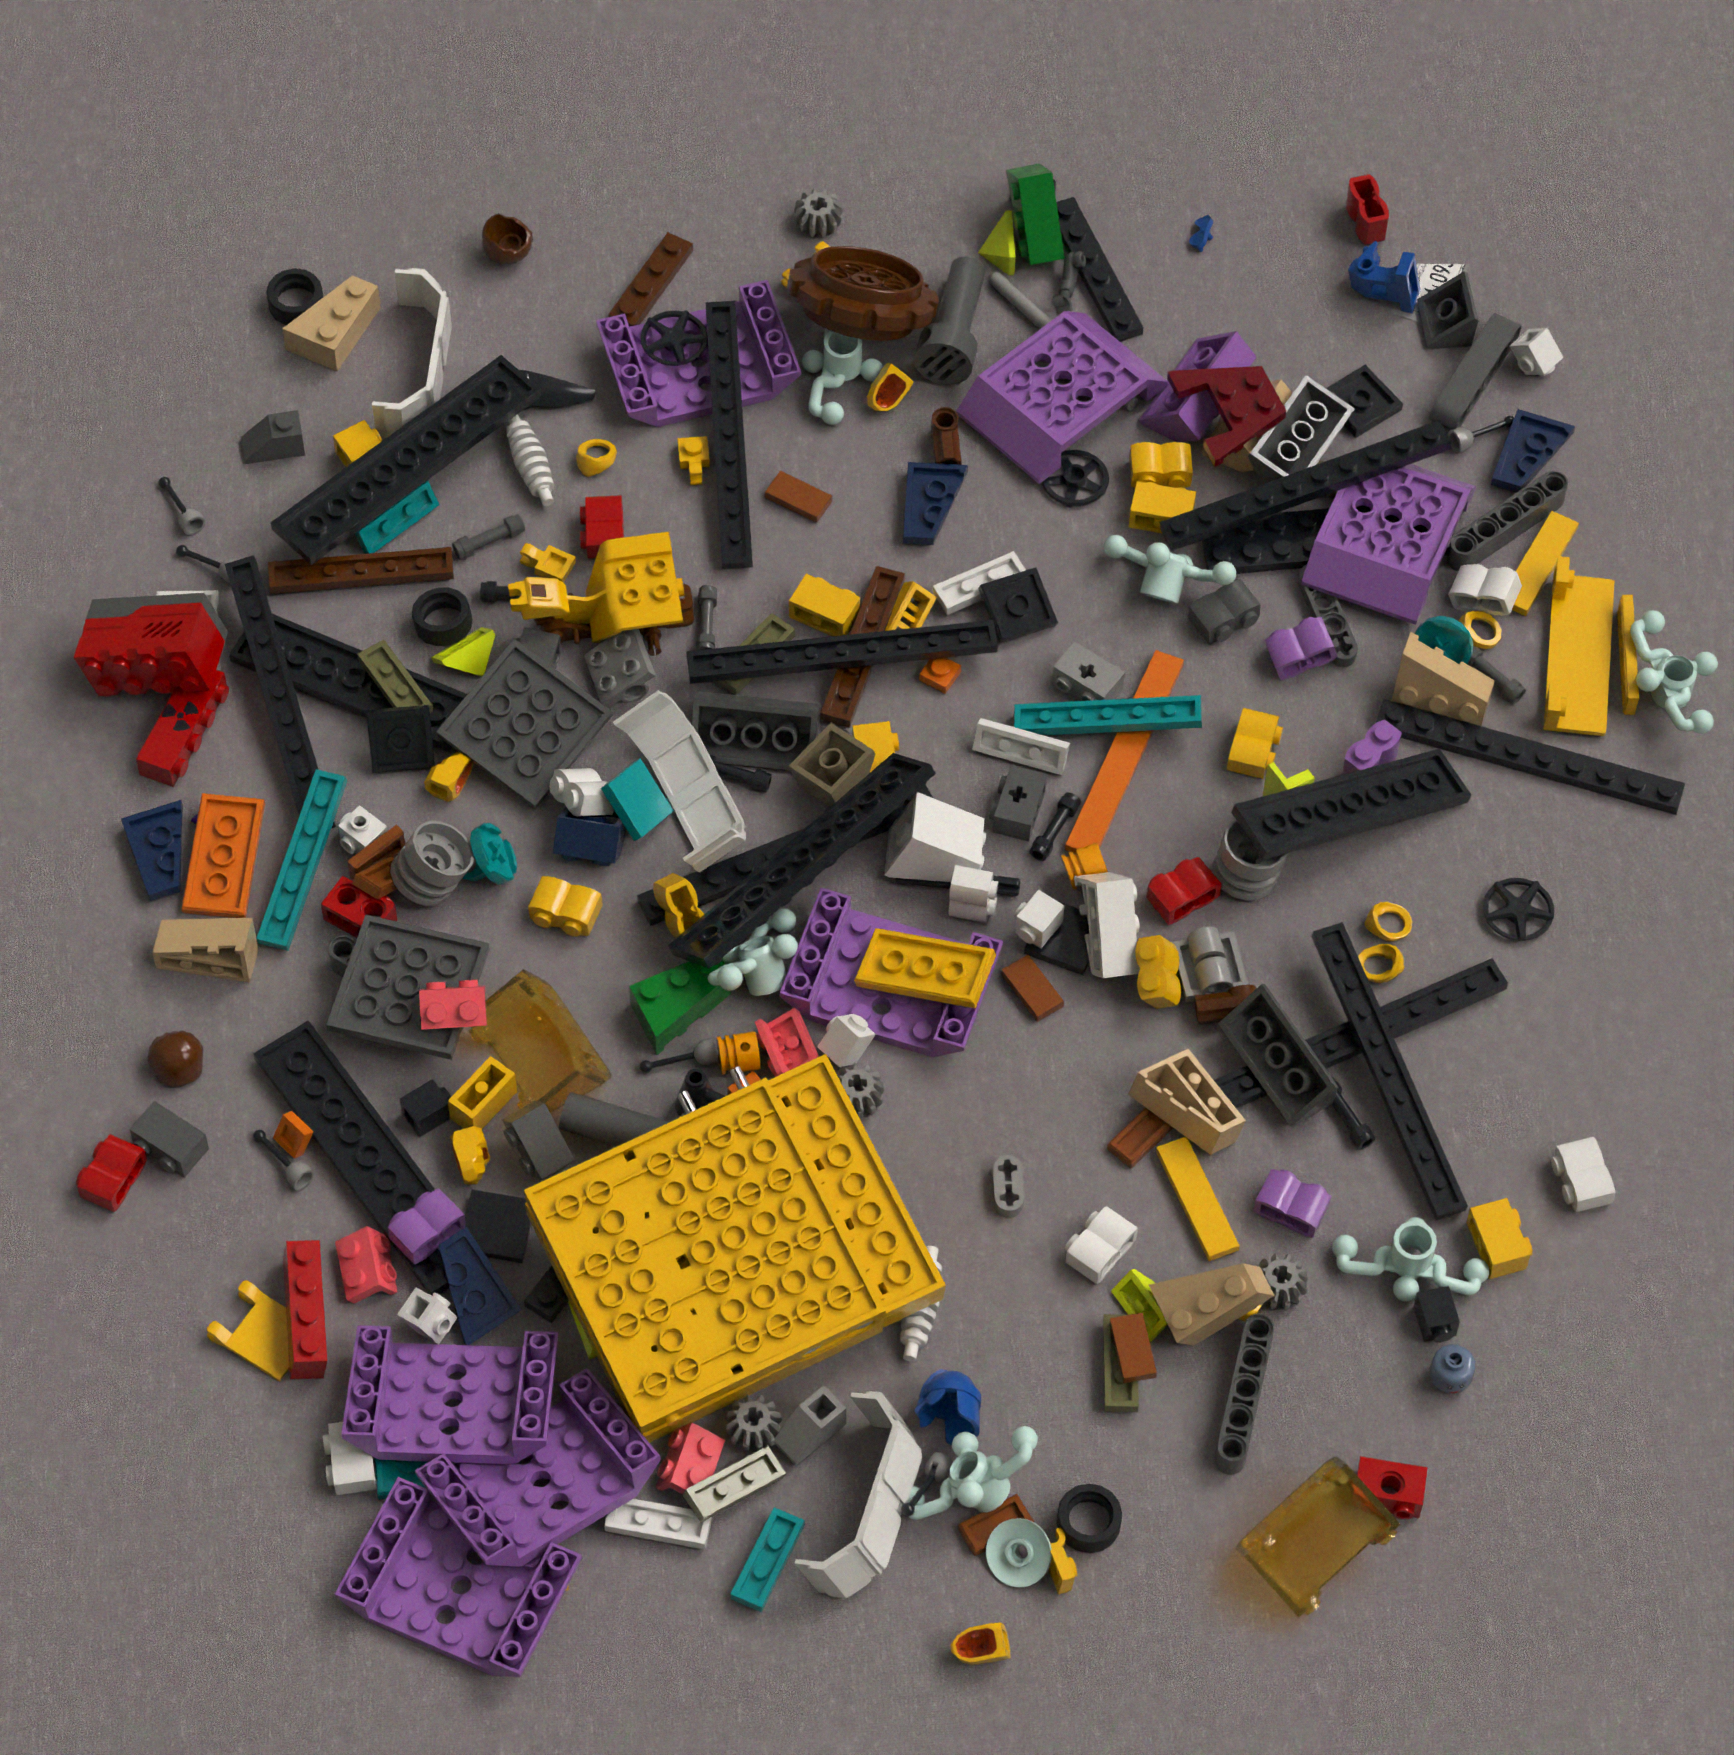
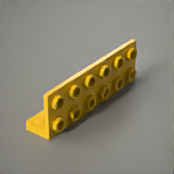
[1543,556,1614,736]

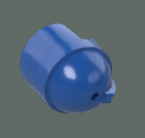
[914,1369,981,1445]

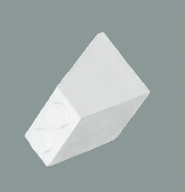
[884,792,986,882]

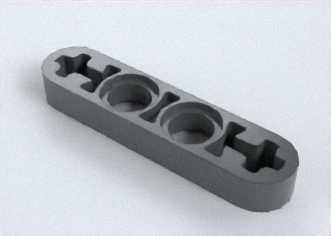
[1298,565,1358,667]

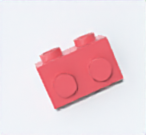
[419,980,487,1030]
[755,1008,819,1077]
[335,1226,397,1304]
[656,1422,725,1494]

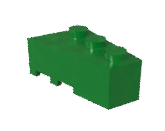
[1006,163,1064,265]
[629,960,731,1055]

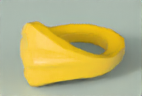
[576,439,617,477]
[1458,611,1502,649]
[1364,902,1413,941]
[1358,944,1404,983]

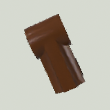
[931,407,962,465]
[1194,984,1257,1025]

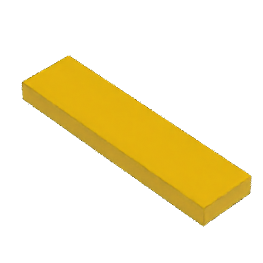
[1512,511,1579,616]
[1617,595,1639,715]
[1156,1137,1240,1261]

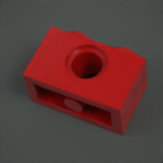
[1352,1456,1428,1519]

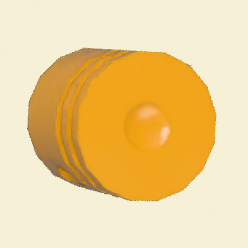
[1061,842,1108,890]
[716,1031,761,1075]

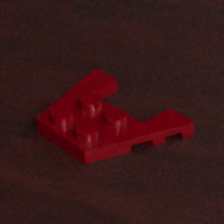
[1167,366,1286,467]

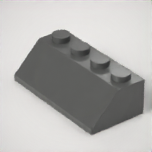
[692,691,821,770]

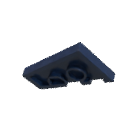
[1491,409,1575,493]
[903,462,968,545]
[121,800,183,901]
[437,1227,522,1345]

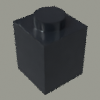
[400,1079,451,1137]
[1413,1286,1460,1342]

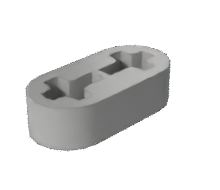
[992,1155,1024,1218]

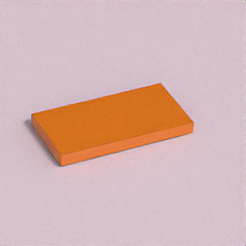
[182,793,265,918]

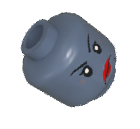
[1430,1344,1475,1394]

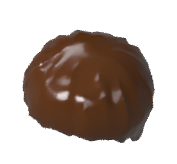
[482,213,533,265]
[148,1030,203,1087]

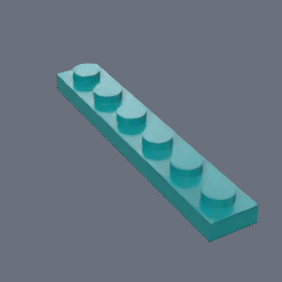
[1014,695,1202,735]
[256,769,348,951]

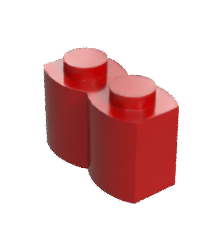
[1346,174,1389,245]
[580,495,624,559]
[1146,857,1221,925]
[76,1134,147,1212]

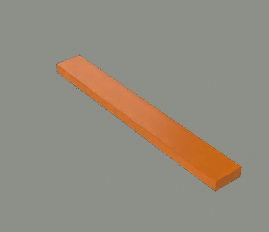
[1065,650,1184,854]

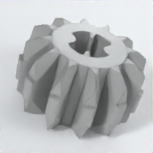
[794,188,843,238]
[837,1062,885,1119]
[1259,1253,1309,1311]
[725,1394,782,1453]

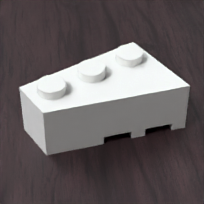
[1074,872,1140,978]

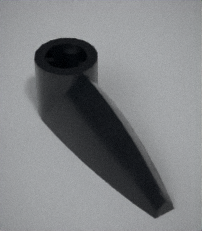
[519,370,596,409]

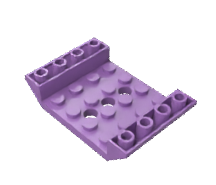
[596,280,801,427]
[956,311,1168,484]
[1301,464,1476,625]
[779,888,1003,1057]
[341,1325,559,1464]
[415,1368,661,1567]
[335,1477,582,1677]

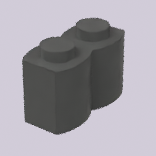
[1188,579,1261,644]

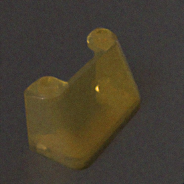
[469,969,612,1113]
[1236,1457,1401,1617]

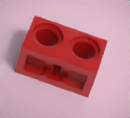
[321,876,398,938]

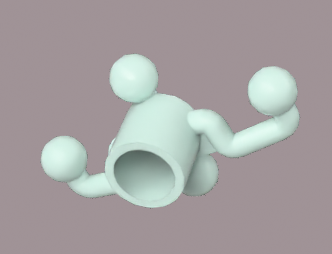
[802,329,883,425]
[1104,535,1236,604]
[1630,610,1718,734]
[708,908,798,996]
[1332,1217,1489,1302]
[907,1426,1038,1520]

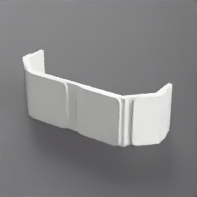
[372,268,452,438]
[613,690,746,873]
[794,1391,922,1599]

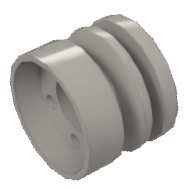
[1212,819,1288,900]
[390,821,474,906]

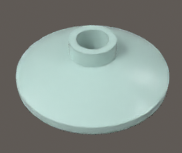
[986,1518,1052,1587]

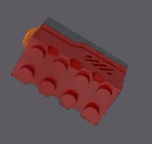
[73,593,228,697]

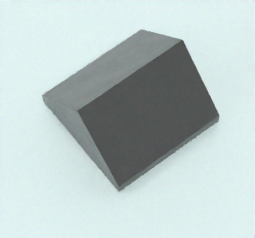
[1417,271,1478,349]

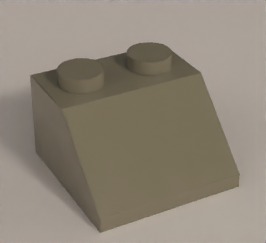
[789,723,875,807]

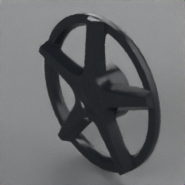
[641,310,708,366]
[1041,450,1109,508]
[1483,878,1555,941]

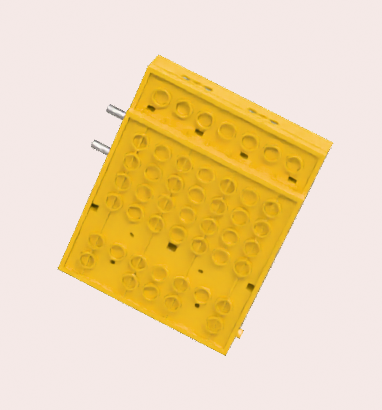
[524,1054,946,1443]

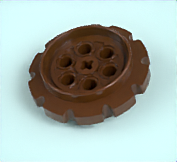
[787,246,939,341]

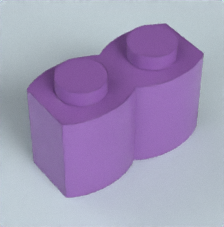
[1264,617,1338,680]
[1342,720,1402,775]
[1253,1169,1332,1238]
[388,1189,466,1265]

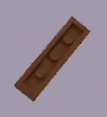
[609,232,693,327]

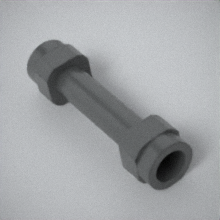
[452,514,525,560]
[696,585,717,650]
[1467,646,1526,704]

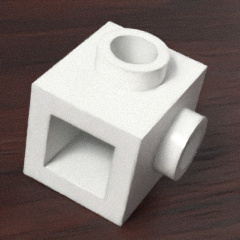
[1510,328,1564,376]
[338,805,388,854]
[1014,889,1065,949]
[817,1014,876,1067]
[397,1287,458,1344]

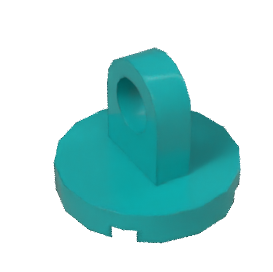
[1415,616,1473,664]
[462,823,517,885]

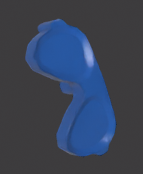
[1189,215,1213,252]

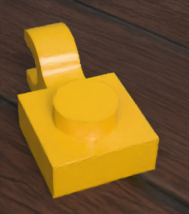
[677,436,710,485]
[520,543,576,583]
[1048,1528,1077,1595]

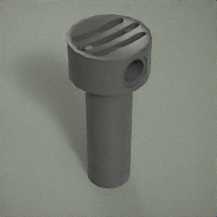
[914,256,985,385]
[559,1092,686,1147]

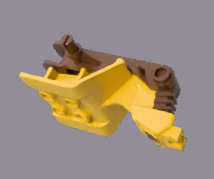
[508,532,694,656]

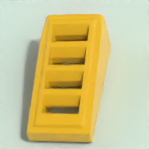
[885,581,937,631]

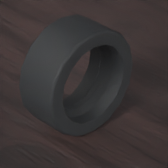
[266,268,323,325]
[412,587,473,646]
[1056,1483,1122,1553]

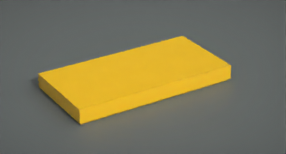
[854,928,996,1009]

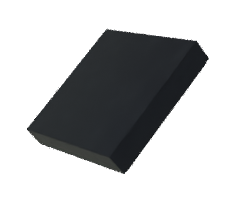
[1326,364,1403,438]
[978,567,1058,644]
[366,705,435,773]
[1024,900,1089,975]
[464,1189,532,1263]

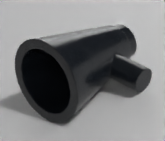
[675,1069,725,1117]

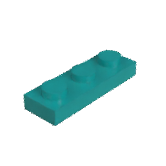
[355,480,439,554]
[730,1507,805,1613]

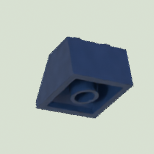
[553,807,627,866]

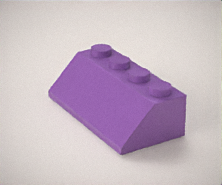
[1139,331,1256,442]

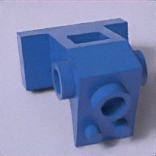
[1348,241,1421,313]

